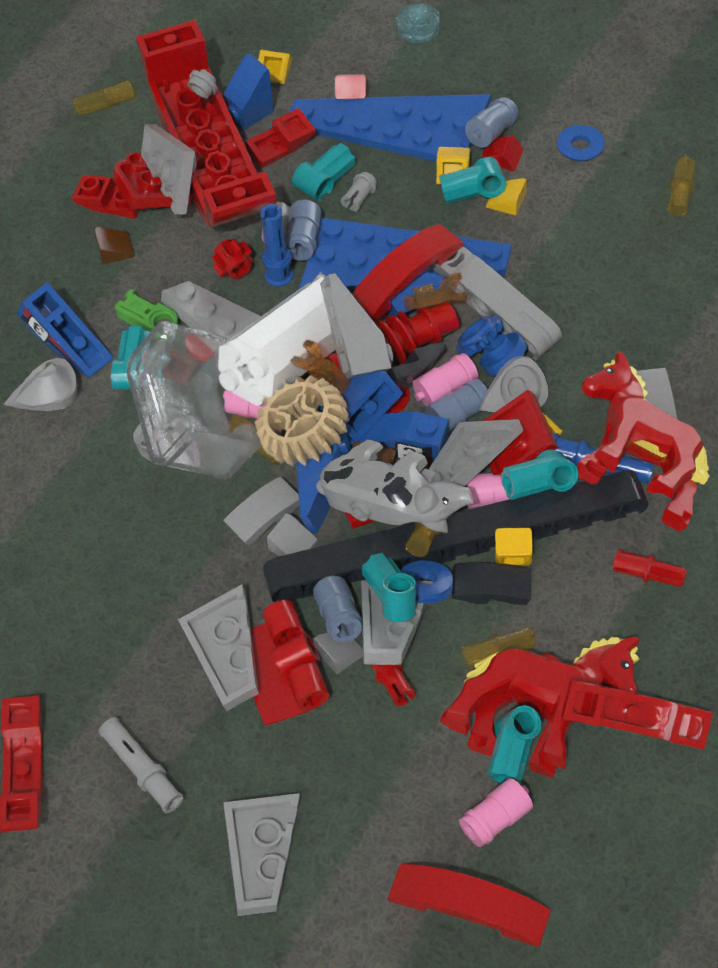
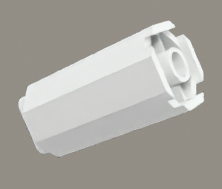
[218,277,336,406]

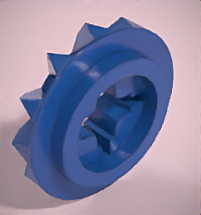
[456,315,503,357]

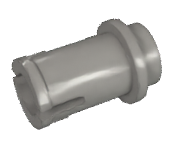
[341,172,377,212]

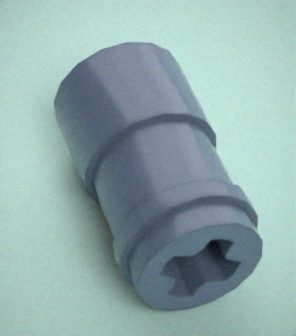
[465,97,518,148]
[285,200,322,261]
[426,379,488,432]
[313,576,362,643]

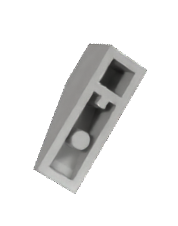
[320,273,393,382]

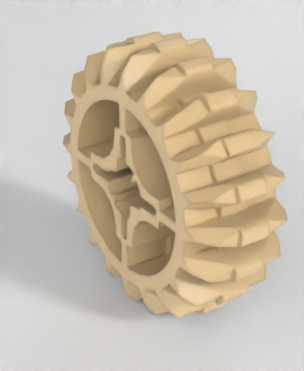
[254,375,350,467]

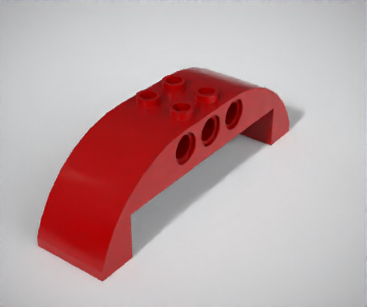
[136,20,277,227]

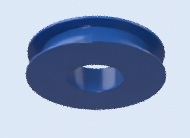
[557,125,605,161]
[400,560,453,604]

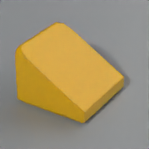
[258,50,293,84]
[436,147,470,184]
[486,178,527,215]
[495,528,532,566]

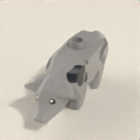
[316,439,474,533]

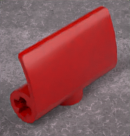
[251,600,330,725]

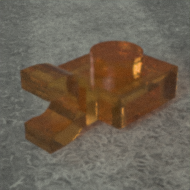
[403,273,467,310]
[290,340,351,394]

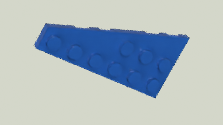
[288,94,491,162]
[299,218,512,290]

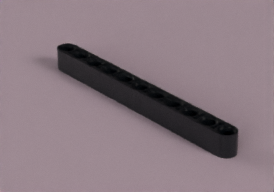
[263,470,649,602]

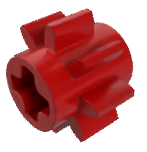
[211,239,254,279]

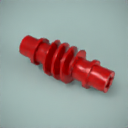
[326,301,459,384]

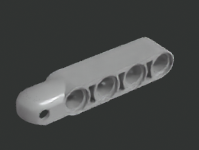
[430,246,562,360]

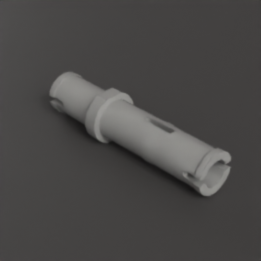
[99,717,184,813]

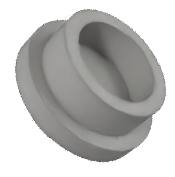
[187,69,218,99]

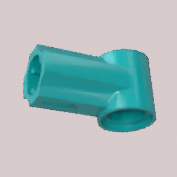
[292,143,355,202]
[439,157,506,204]
[111,326,152,390]
[501,450,579,500]
[362,553,416,622]
[487,705,541,784]

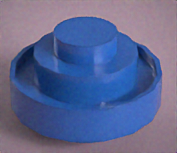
[479,332,527,376]

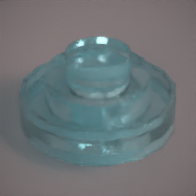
[396,4,440,42]

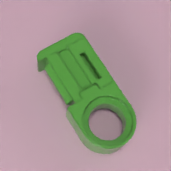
[115,289,179,339]

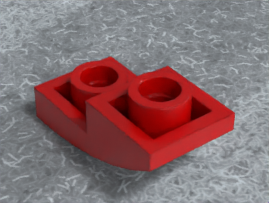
[72,175,140,219]

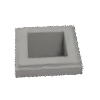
[267,513,318,556]
[313,633,363,674]

